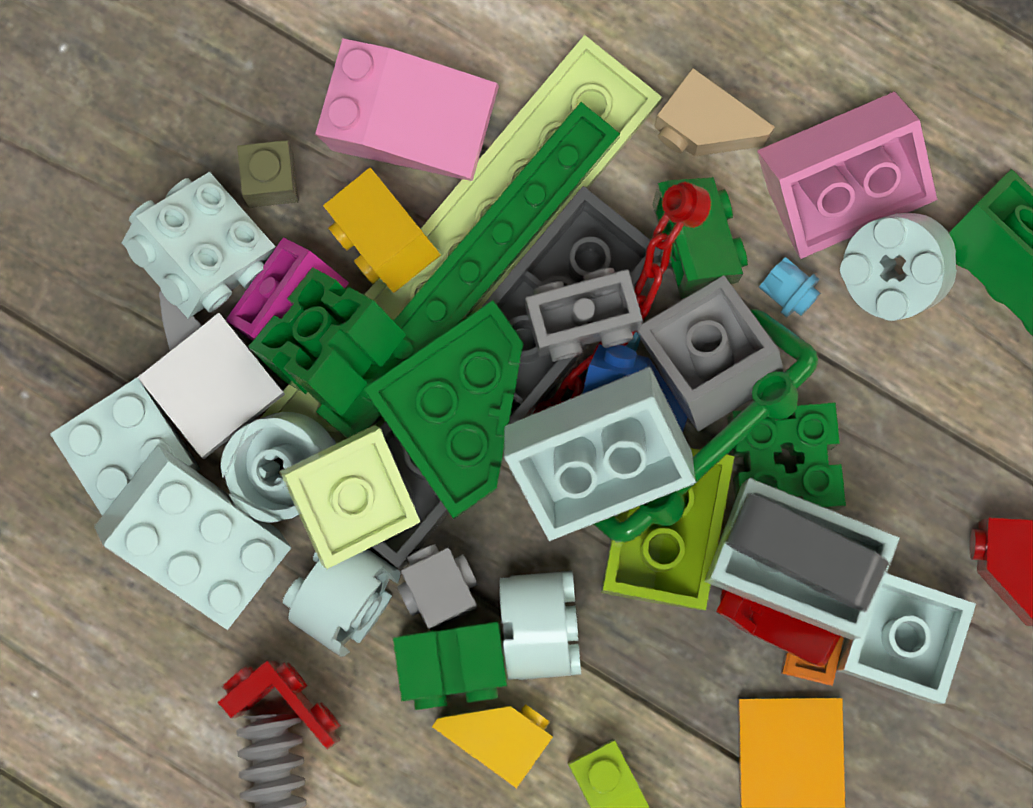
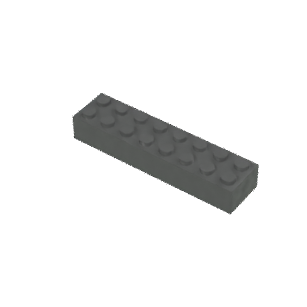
[372,186,663,571]

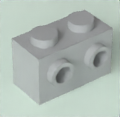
[525,268,643,361]
[397,544,478,631]

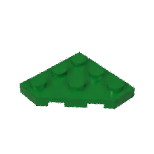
[364,300,523,520]

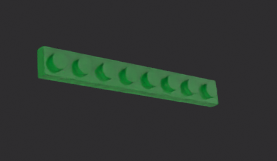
[316,102,620,438]

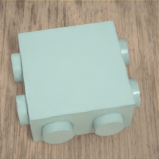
[122,172,275,319]

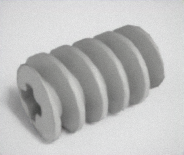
[236,713,307,808]

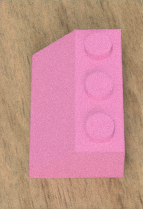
[757,92,937,259]

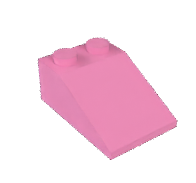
[315,38,499,181]

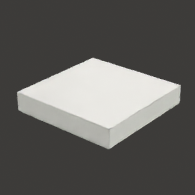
[138,313,285,459]

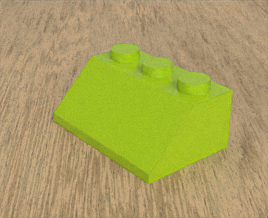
[601,448,735,611]

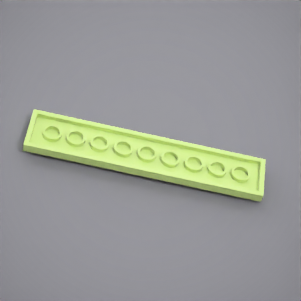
[261,35,662,443]

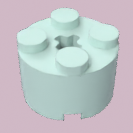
[840,213,957,321]
[221,412,337,522]
[283,549,400,657]
[500,571,581,680]

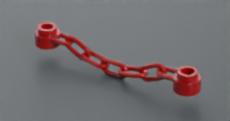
[533,182,711,415]

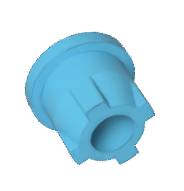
[759,257,821,317]

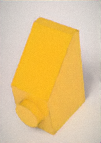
[432,704,553,788]

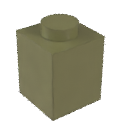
[237,140,299,208]

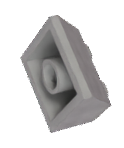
[637,276,784,431]

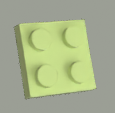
[280,425,420,569]

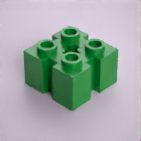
[248,267,406,416]
[727,402,846,511]
[393,622,507,710]

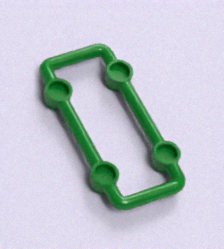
[593,309,818,543]

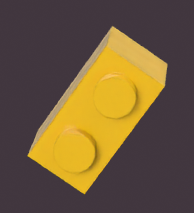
[323,167,441,293]

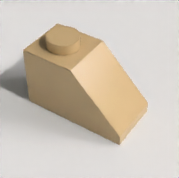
[654,68,775,157]

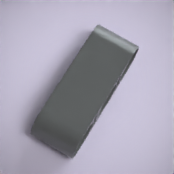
[724,493,889,612]

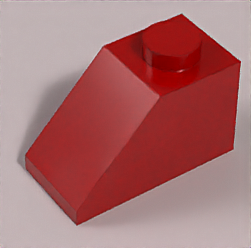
[969,517,1033,626]

